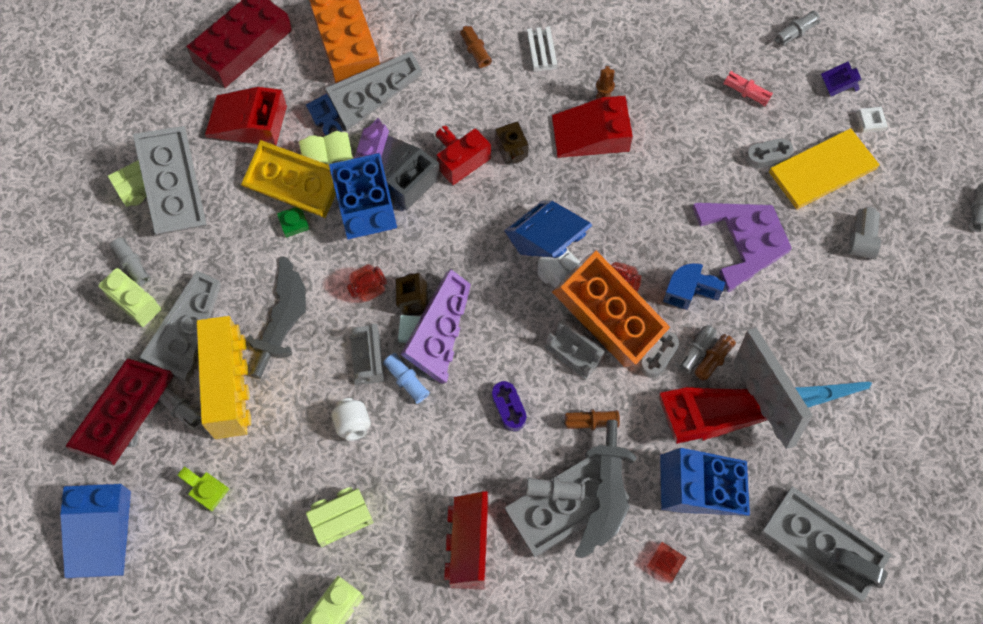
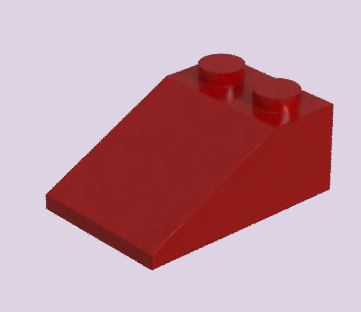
[552,95,633,158]

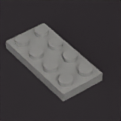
[133,126,207,235]
[734,328,812,449]
[504,457,630,558]
[761,486,892,603]

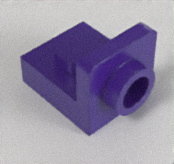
[821,61,862,97]

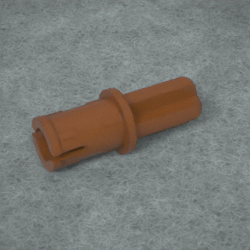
[460,26,492,68]
[596,66,615,99]
[694,334,736,381]
[564,409,620,431]

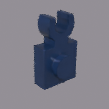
[305,93,343,136]

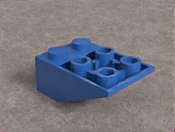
[329,153,397,240]
[504,200,592,258]
[660,448,750,516]

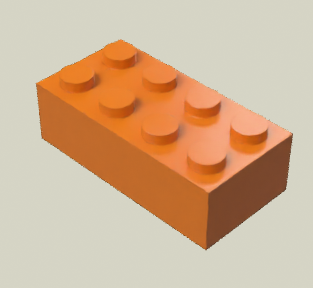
[309,0,380,83]
[552,250,670,367]

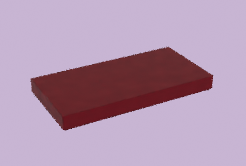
[65,358,174,466]

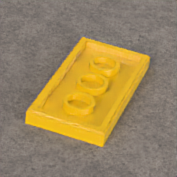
[769,128,880,210]
[241,140,336,219]

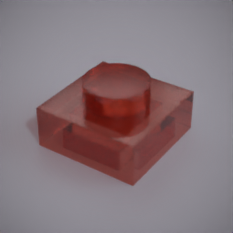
[647,542,687,583]

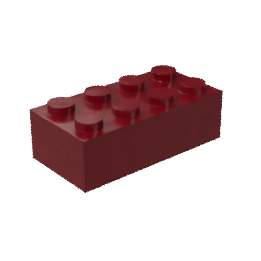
[186,0,292,88]

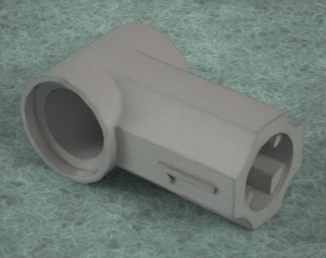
[848,207,881,259]

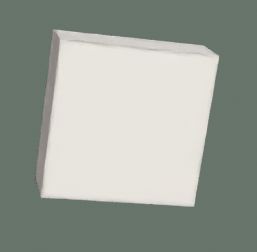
[856,107,888,133]

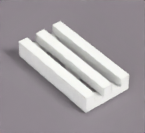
[527,26,557,72]

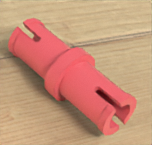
[723,71,773,107]

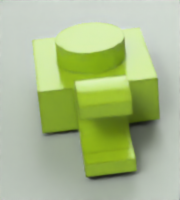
[177,466,230,512]

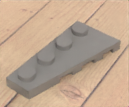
[325,51,422,131]
[140,271,221,383]

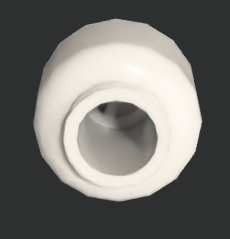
[331,398,371,441]

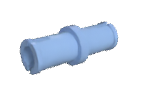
[383,353,430,404]

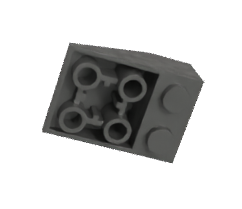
[381,135,440,211]

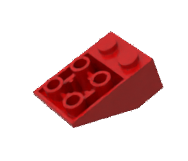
[205,87,287,146]

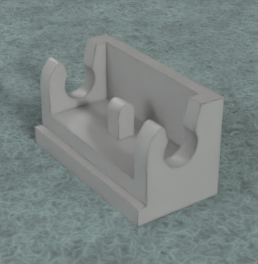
[545,319,605,380]
[350,324,384,385]

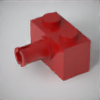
[435,125,491,185]

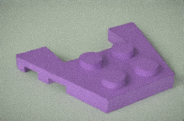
[693,203,792,292]

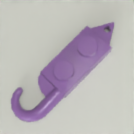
[354,118,389,158]

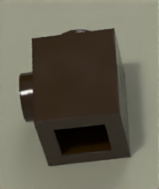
[495,121,529,164]

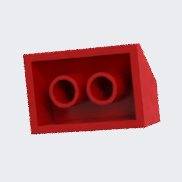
[444,491,488,590]

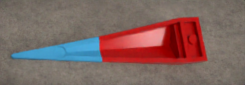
[659,382,872,444]

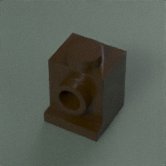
[395,272,428,316]

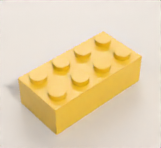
[197,316,251,439]

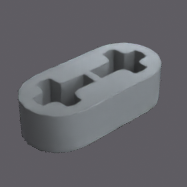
[746,139,793,168]
[640,331,679,378]

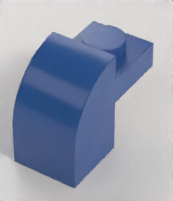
[663,263,725,310]

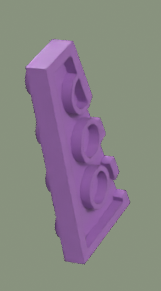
[400,269,471,384]

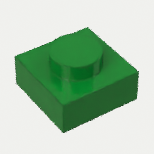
[277,207,310,238]

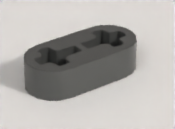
[829,548,888,588]

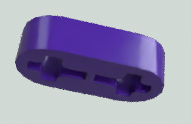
[492,381,527,432]

